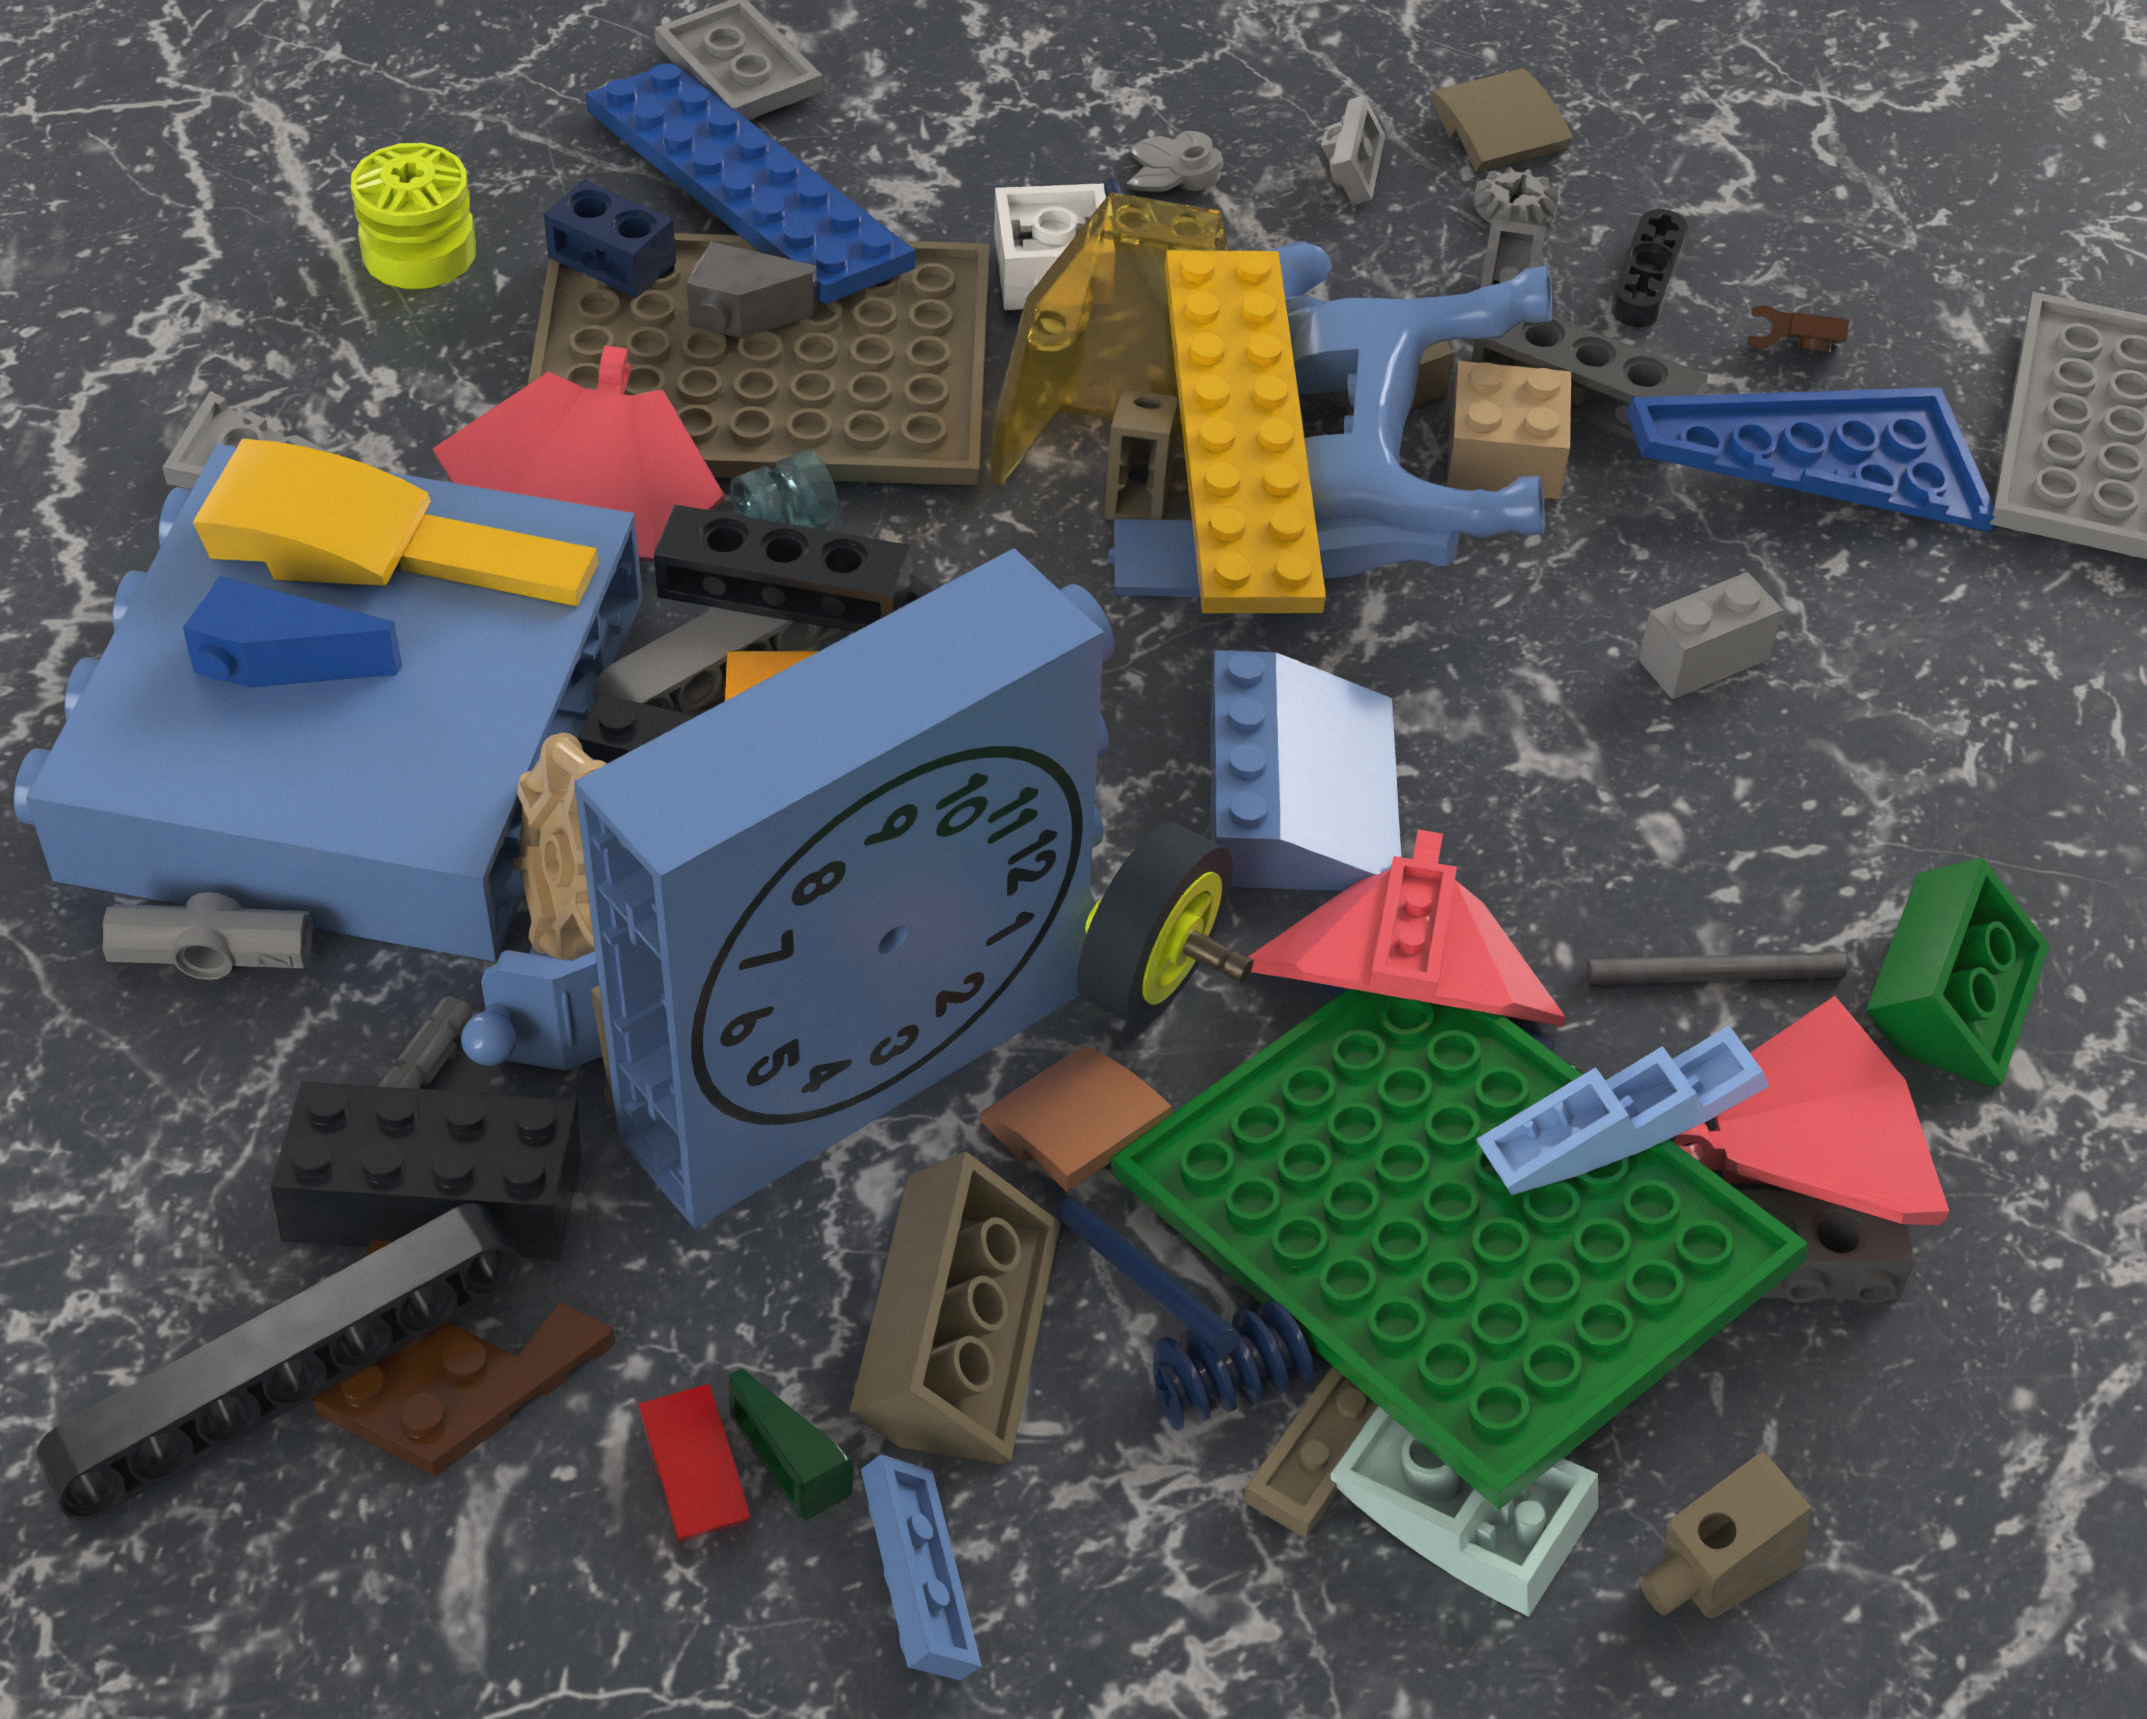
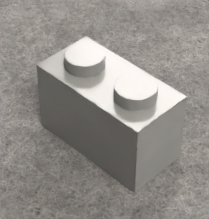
[1638,572,1783,699]

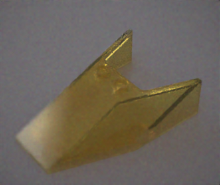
[990,192,1230,485]

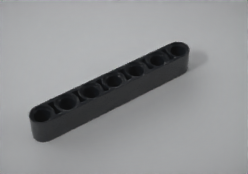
[36,1203,522,1520]

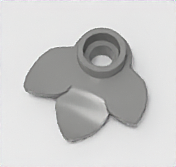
[1127,131,1224,192]

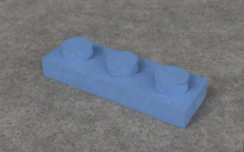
[861,1454,982,1681]

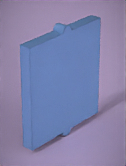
[1108,519,1200,597]

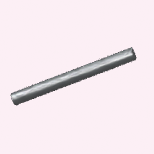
[1586,952,1847,985]

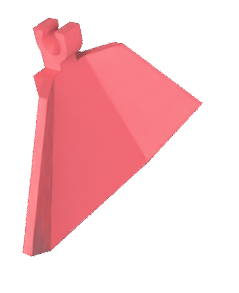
[432,345,725,562]
[1248,829,1566,1027]
[1672,995,1949,1226]

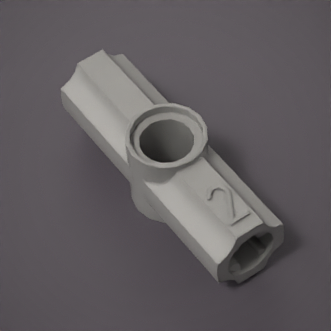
[102,892,313,980]

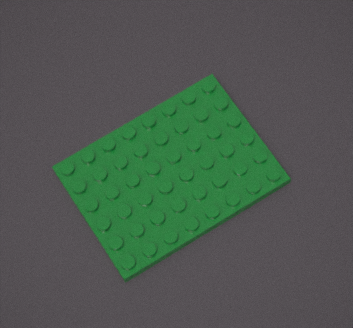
[1110,989,1808,1510]

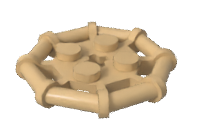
[512,733,607,961]

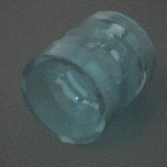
[730,449,838,528]

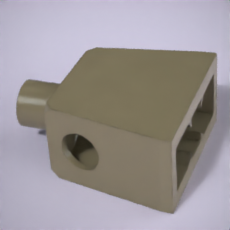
[1104,390,1179,521]
[1638,1450,1812,1619]

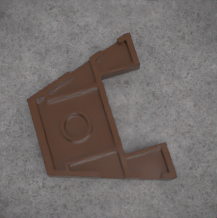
[312,1240,615,1477]

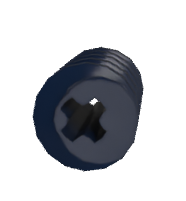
[1153,1300,1314,1431]

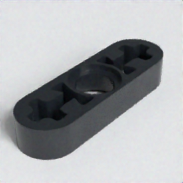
[1612,209,1688,327]

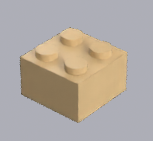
[1446,361,1571,499]

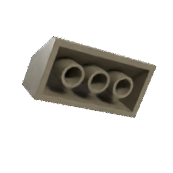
[849,1151,1061,1464]

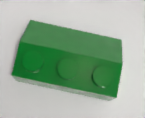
[1865,857,2050,1087]

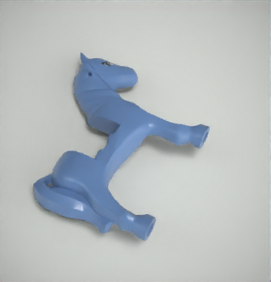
[1263,241,1552,579]

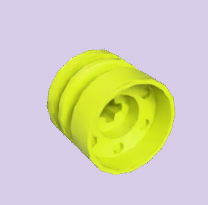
[351,143,476,289]

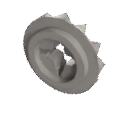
[1473,166,1558,226]

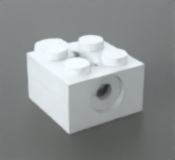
[994,183,1115,336]

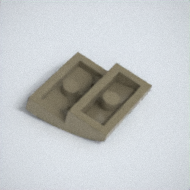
[1430,68,1573,173]

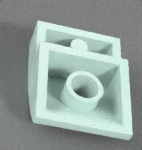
[1330,1406,1599,1617]

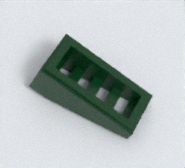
[728,1368,853,1521]

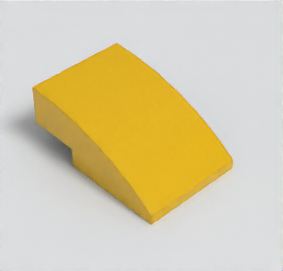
[193,439,431,586]

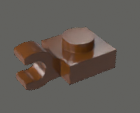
[1746,305,1849,353]

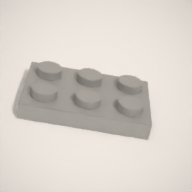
[654,0,823,121]

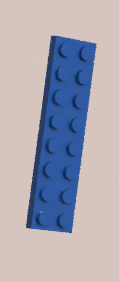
[586,62,915,305]

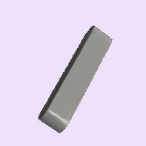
[592,608,841,715]

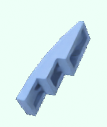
[1476,1025,1770,1195]

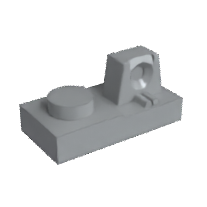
[1321,95,1385,205]

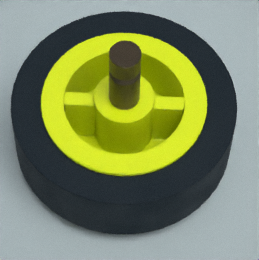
[1077,822,1254,1027]

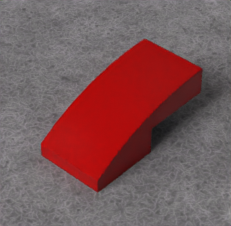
[638,1384,751,1543]

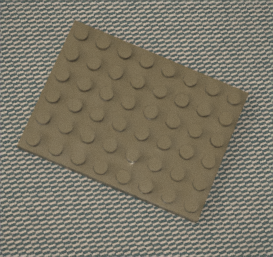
[527,233,989,486]

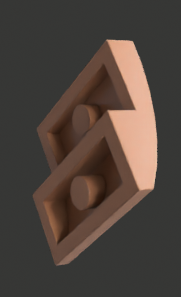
[980,1046,1172,1192]

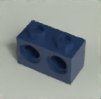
[544,179,676,298]

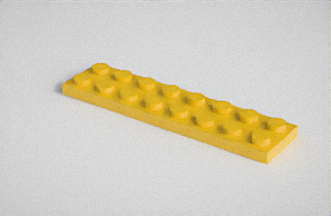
[1164,250,1326,613]

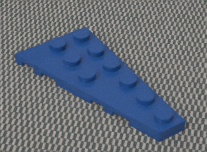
[1625,387,1995,532]

